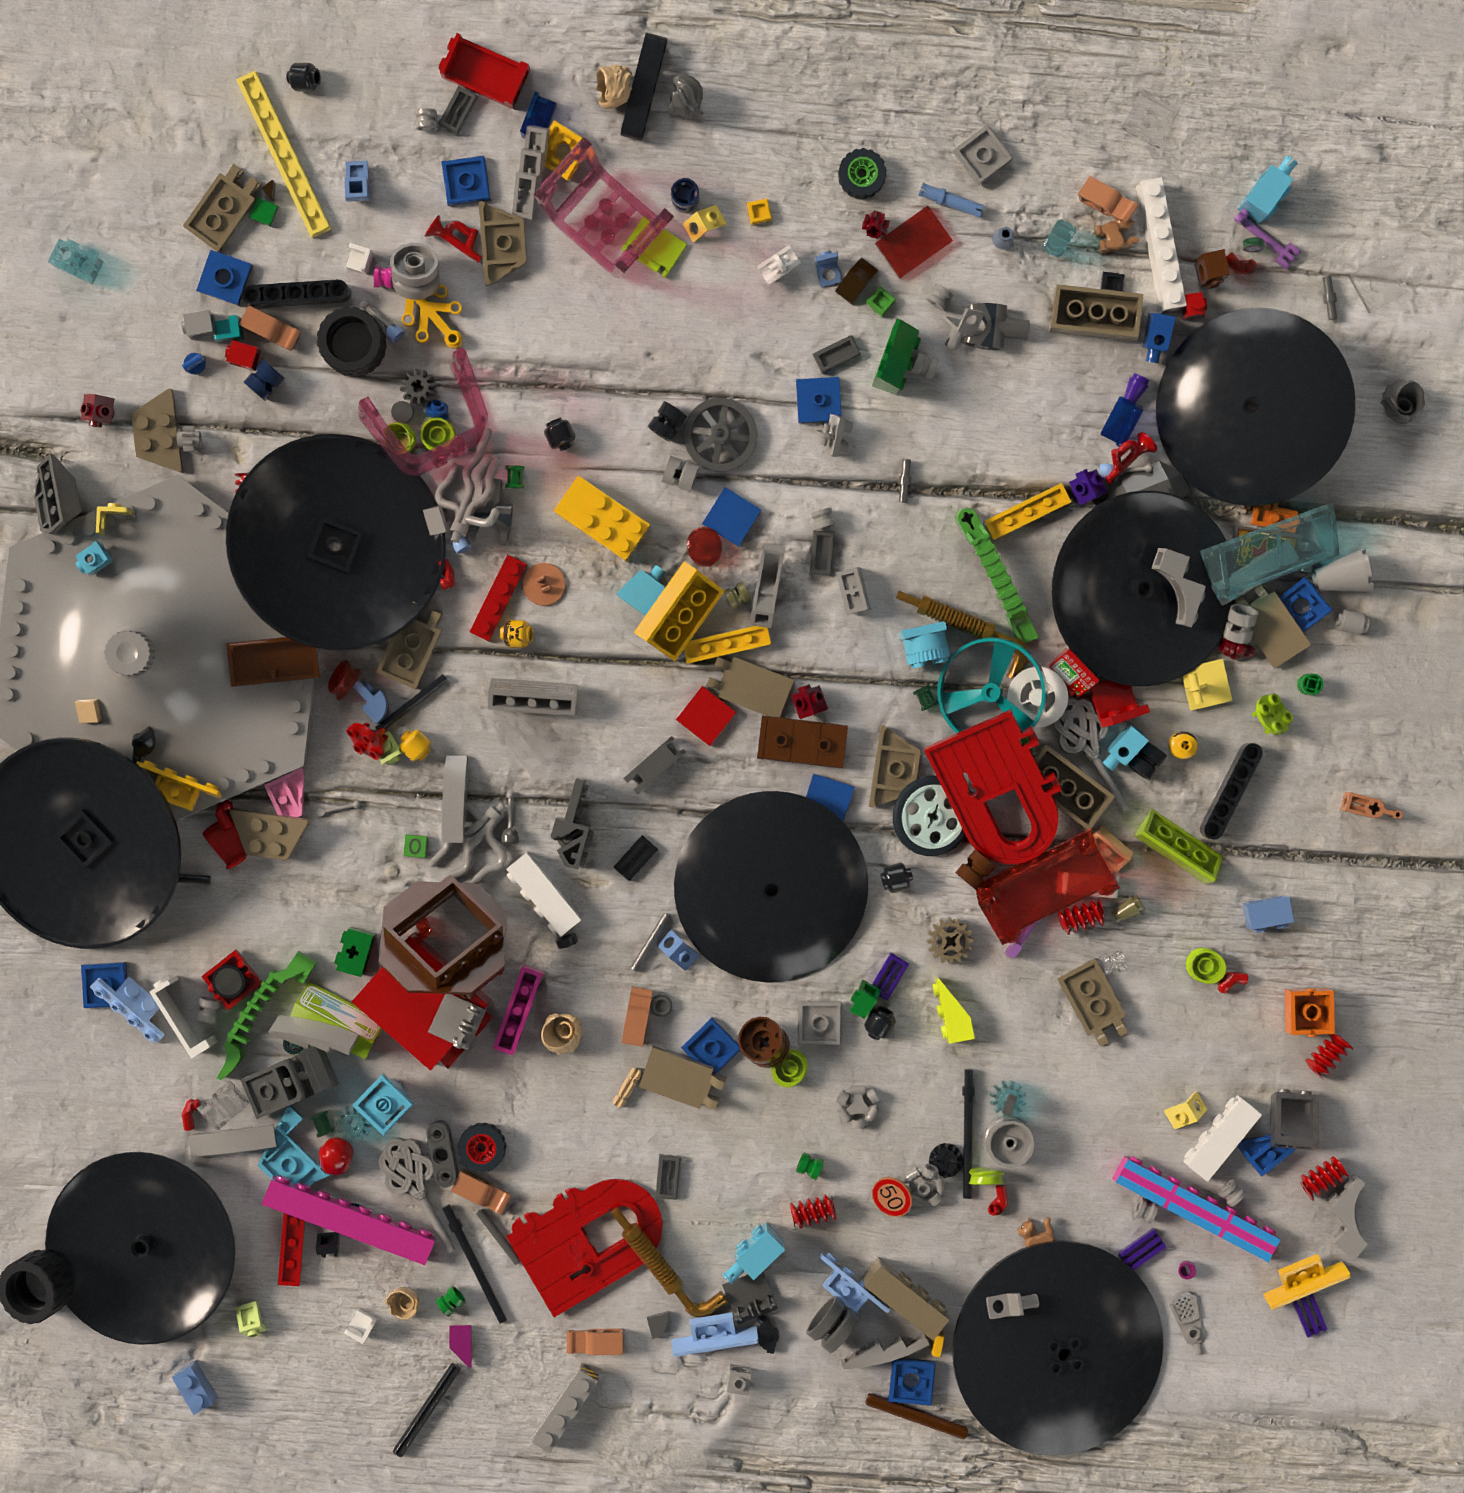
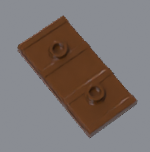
[226,637,320,687]
[757,715,848,769]

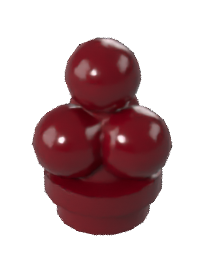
[1219,637,1256,660]

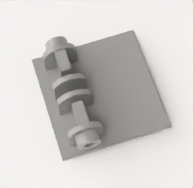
[428,994,486,1050]

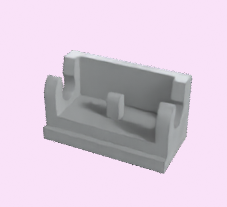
[836,567,871,615]

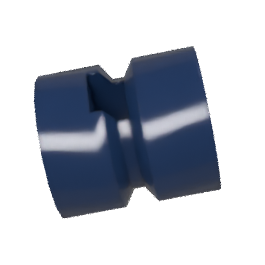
[671,178,699,213]
[244,359,285,401]

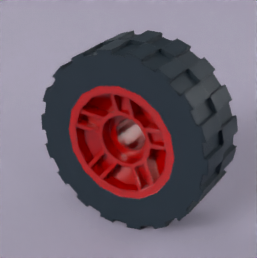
[457,1122,506,1173]

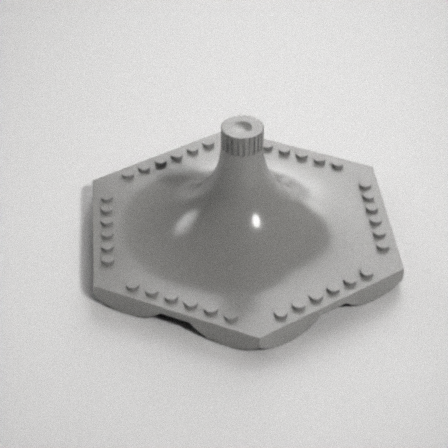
[0,475,320,822]

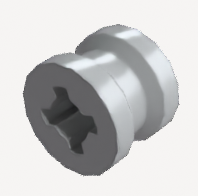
[415,108,438,131]
[926,284,953,310]
[811,508,836,530]
[1218,1179,1246,1207]
[1133,1197,1158,1224]

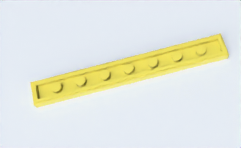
[236,70,331,238]

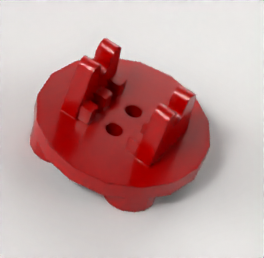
[346,722,388,760]

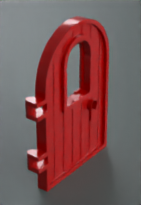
[924,710,1062,864]

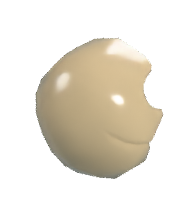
[385,1287,420,1320]

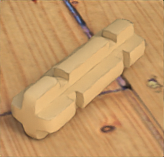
[613,1067,642,1108]

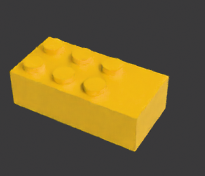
[554,475,651,562]
[634,562,725,662]

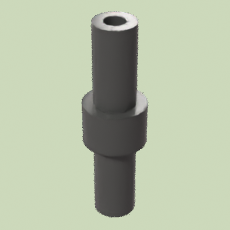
[1322,276,1337,320]
[898,459,912,503]

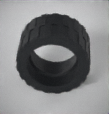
[317,306,387,377]
[0,1250,74,1324]

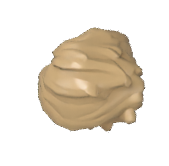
[596,64,632,109]
[541,1013,582,1055]

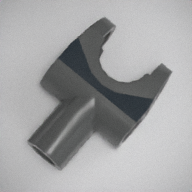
[963,303,1030,350]
[468,478,513,544]

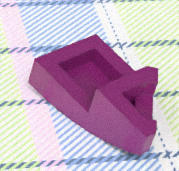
[449,1325,472,1368]

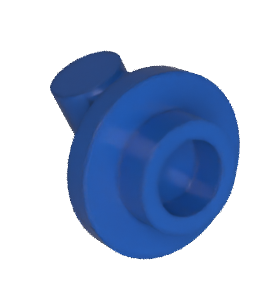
[182,353,206,375]
[426,400,449,420]

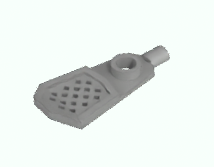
[1169,1291,1204,1354]

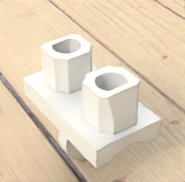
[757,245,801,286]

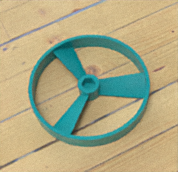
[937,637,1048,733]

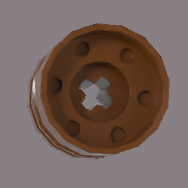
[738,1016,790,1068]

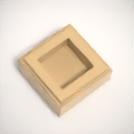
[75,699,102,723]

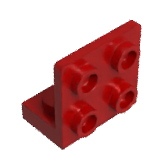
[1089,680,1150,728]

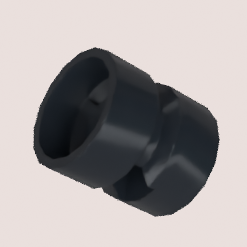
[647,401,687,442]
[1127,742,1167,781]

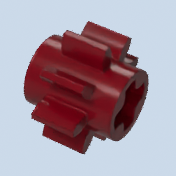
[862,211,890,239]

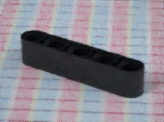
[620,32,668,141]
[241,279,351,308]
[1200,743,1263,840]

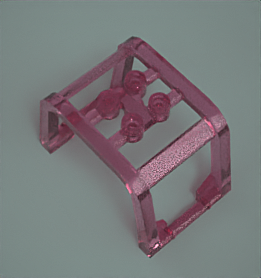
[533,137,674,279]
[358,348,488,476]

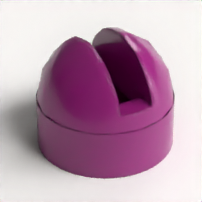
[1178,1261,1196,1280]

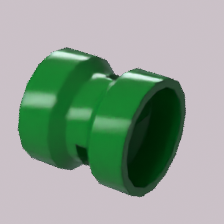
[1297,673,1323,695]
[796,1152,824,1180]
[435,1286,466,1317]

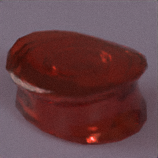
[687,526,722,567]
[328,660,360,701]

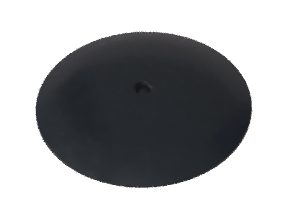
[1156,308,1356,506]
[1051,490,1236,686]
[674,791,868,982]
[45,1152,235,1345]

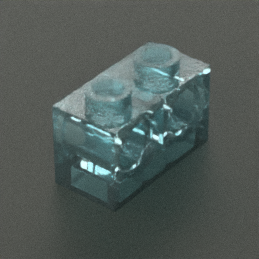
[48,238,104,285]

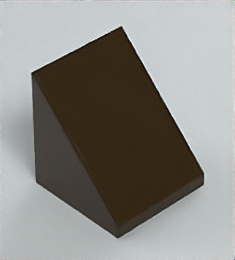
[262,180,276,202]

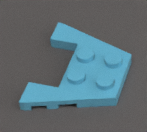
[257,1105,330,1186]

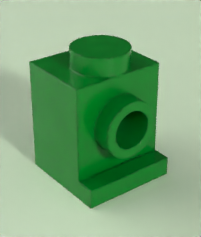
[850,979,881,1019]

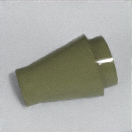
[1112,895,1145,923]

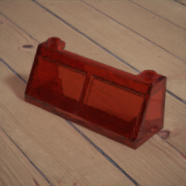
[976,828,1120,945]

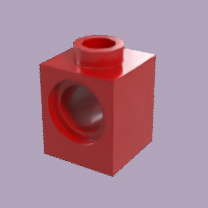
[225,340,261,371]

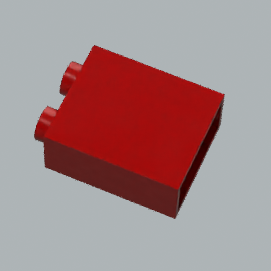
[351,932,493,1071]

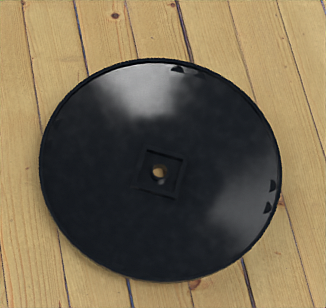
[225,434,446,651]
[0,737,181,949]
[952,1240,1163,1456]

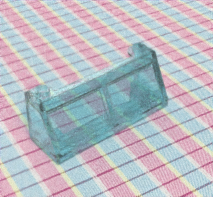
[1200,502,1340,601]

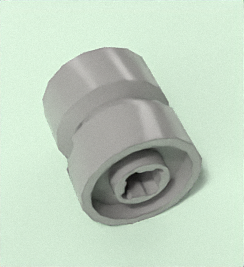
[662,456,699,492]
[1223,604,1258,644]

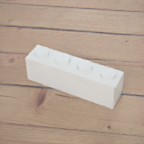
[506,852,582,936]
[1183,1095,1262,1182]

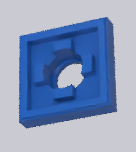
[196,250,253,306]
[1279,576,1333,632]
[888,1358,936,1406]

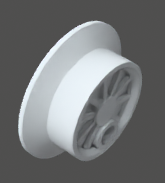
[1007,667,1068,728]

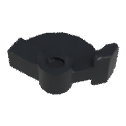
[132,726,156,763]
[757,1315,779,1354]

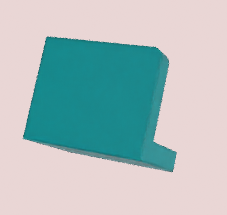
[214,315,244,343]

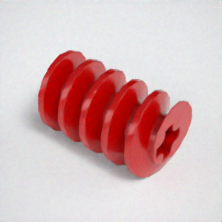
[1057,899,1105,935]
[1305,1034,1354,1080]
[1300,1156,1349,1201]
[790,1194,837,1229]

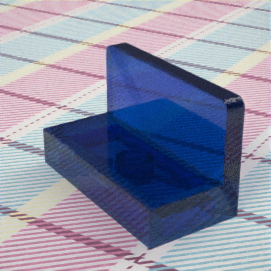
[520,91,557,139]
[1101,396,1144,447]

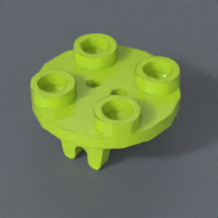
[1251,693,1293,736]

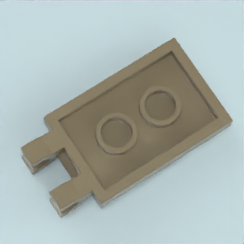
[183,164,262,253]
[1235,583,1311,669]
[376,602,443,690]
[706,657,794,717]
[1057,958,1128,1047]
[639,1045,727,1110]

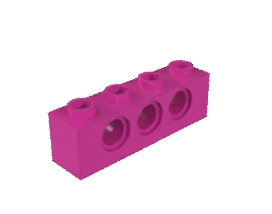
[493,964,544,1056]

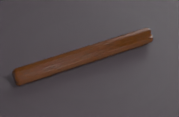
[865,1393,968,1439]

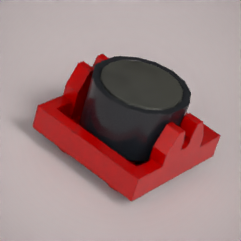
[201,949,262,1010]

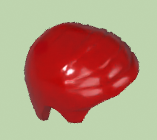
[319,1137,354,1175]

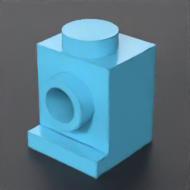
[75,541,114,576]

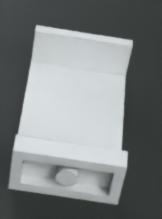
[150,976,219,1059]

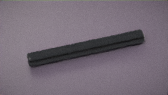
[393,1363,461,1457]

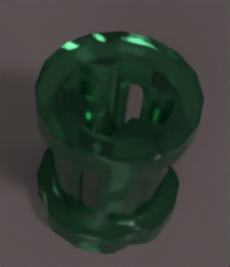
[912,684,939,711]
[309,1110,335,1138]

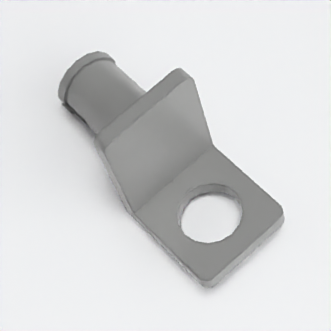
[944,308,984,350]
[986,1293,1039,1319]

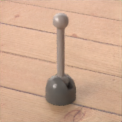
[501,791,519,843]

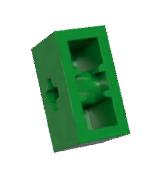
[334,927,376,977]

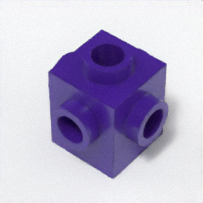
[1069,469,1107,505]

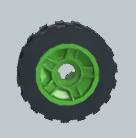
[838,148,887,199]

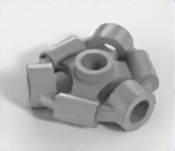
[836,1086,880,1129]
[903,1164,945,1206]

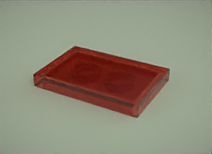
[875,205,953,279]

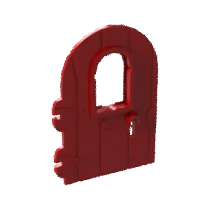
[506,1178,663,1317]

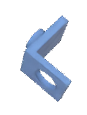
[815,251,841,287]
[657,930,700,971]

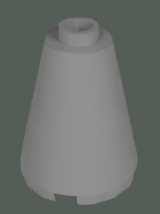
[1311,549,1374,592]

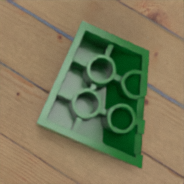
[872,318,921,395]

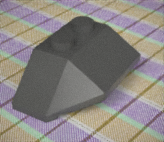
[34,454,81,534]
[1106,460,1192,500]

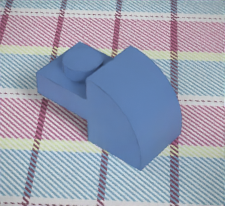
[345,161,371,202]
[353,680,389,724]

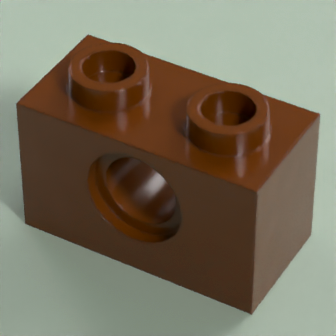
[1194,249,1230,289]

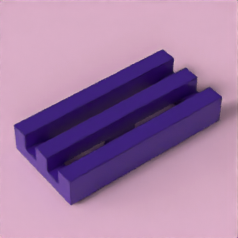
[872,952,909,1001]
[1118,1228,1166,1270]
[1292,1294,1328,1338]

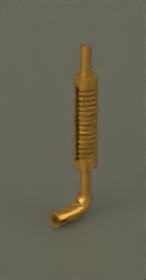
[896,591,1029,679]
[611,1208,728,1318]

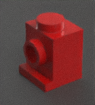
[1182,292,1208,320]

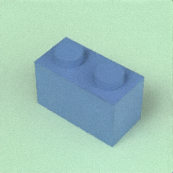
[1242,895,1294,933]
[172,1360,218,1415]

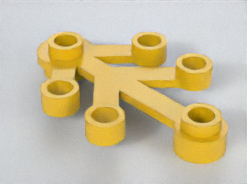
[401,284,463,349]

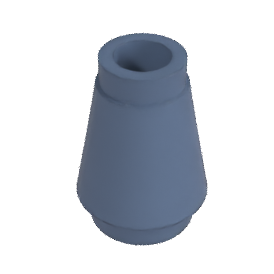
[992,227,1014,249]

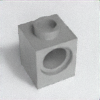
[181,310,216,339]
[727,1364,752,1396]

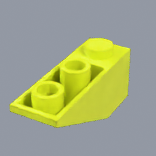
[932,977,975,1044]

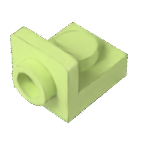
[380,731,403,766]
[235,1301,266,1338]

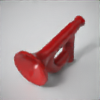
[424,215,483,263]
[1105,432,1158,484]

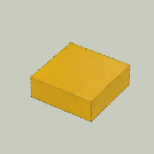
[746,198,772,225]
[930,1331,945,1358]

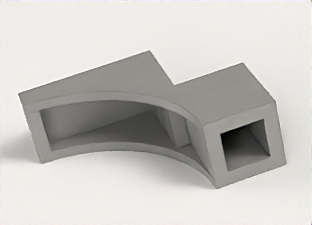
[750,543,785,628]
[1151,548,1206,628]
[1325,1174,1368,1261]

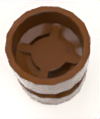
[955,849,996,890]

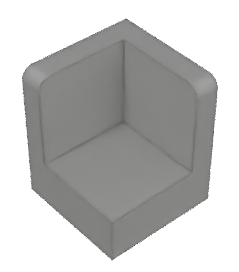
[423,505,455,535]

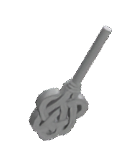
[1052,698,1129,813]
[378,1137,455,1253]

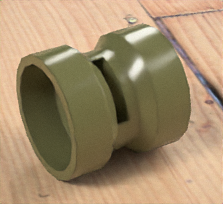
[724,581,752,610]

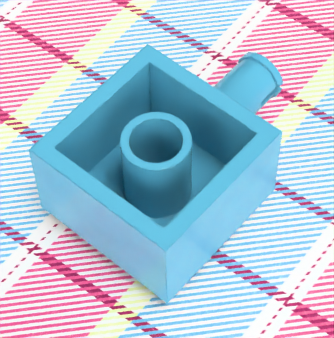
[1237,156,1298,224]
[722,1222,785,1285]

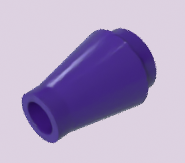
[1122,373,1150,407]

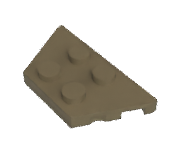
[479,201,527,287]
[131,388,183,473]
[869,725,921,808]
[230,809,311,860]

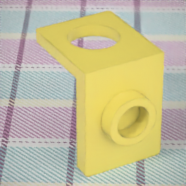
[683,205,726,242]
[96,503,132,536]
[1164,1092,1207,1129]

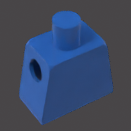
[1142,313,1176,363]

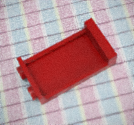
[438,33,530,109]

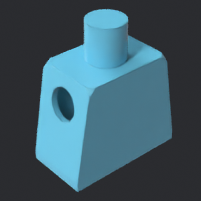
[616,565,666,616]
[1103,722,1149,771]

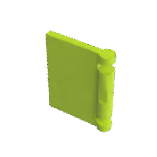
[621,216,687,278]

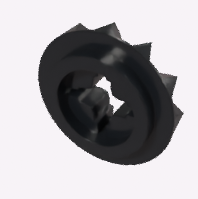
[929,1143,964,1178]

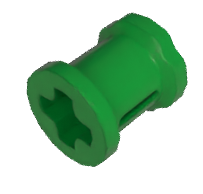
[505,465,525,489]

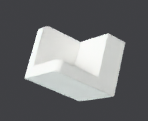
[346,243,374,275]
[345,1309,377,1344]

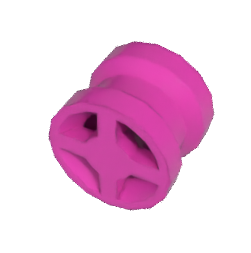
[374,266,393,289]

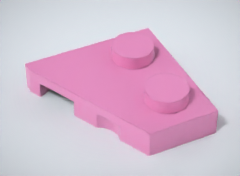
[264,767,305,817]

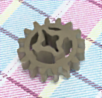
[926,917,974,964]

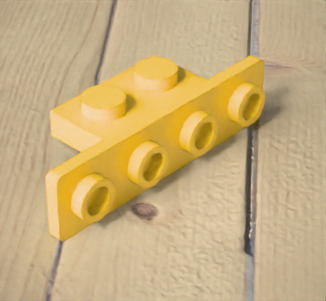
[136,760,222,811]
[1263,1254,1351,1310]

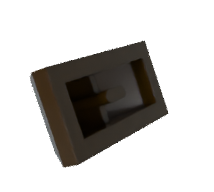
[835,257,879,305]

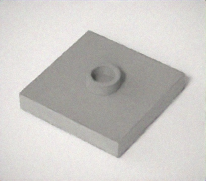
[953,124,1014,186]
[797,1000,842,1045]

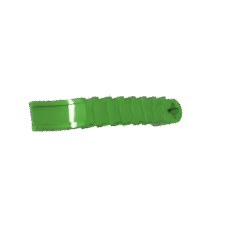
[955,508,1039,644]
[217,951,317,1080]

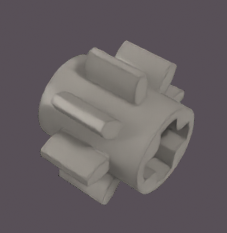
[177,426,202,452]

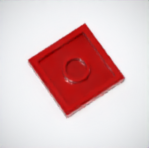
[676,686,736,746]

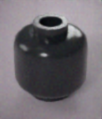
[286,63,321,92]
[544,417,576,451]
[880,863,913,893]
[864,1006,896,1040]

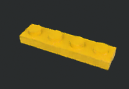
[983,483,1071,540]
[684,626,771,664]

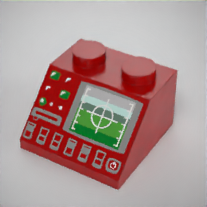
[1047,648,1100,697]

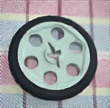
[893,776,966,856]

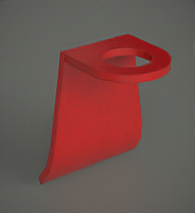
[202,817,247,869]

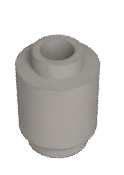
[1335,609,1370,635]

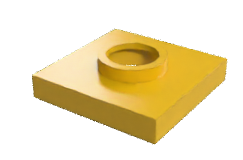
[545,120,591,182]

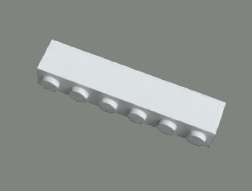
[1136,177,1186,314]

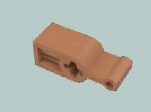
[1078,176,1139,225]
[239,305,301,351]
[1340,792,1403,819]
[621,986,653,1047]
[451,1168,511,1215]
[567,1328,623,1355]

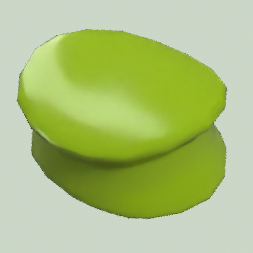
[420,418,456,454]
[1185,947,1226,984]
[771,1049,808,1087]
[969,1167,1005,1185]

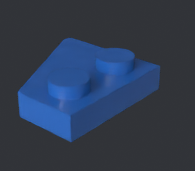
[1237,1133,1295,1177]

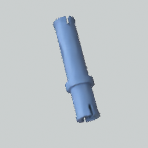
[918,182,984,218]

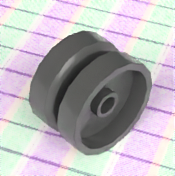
[806,1296,860,1353]

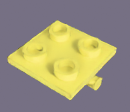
[1182,659,1233,711]

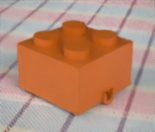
[1284,988,1335,1037]

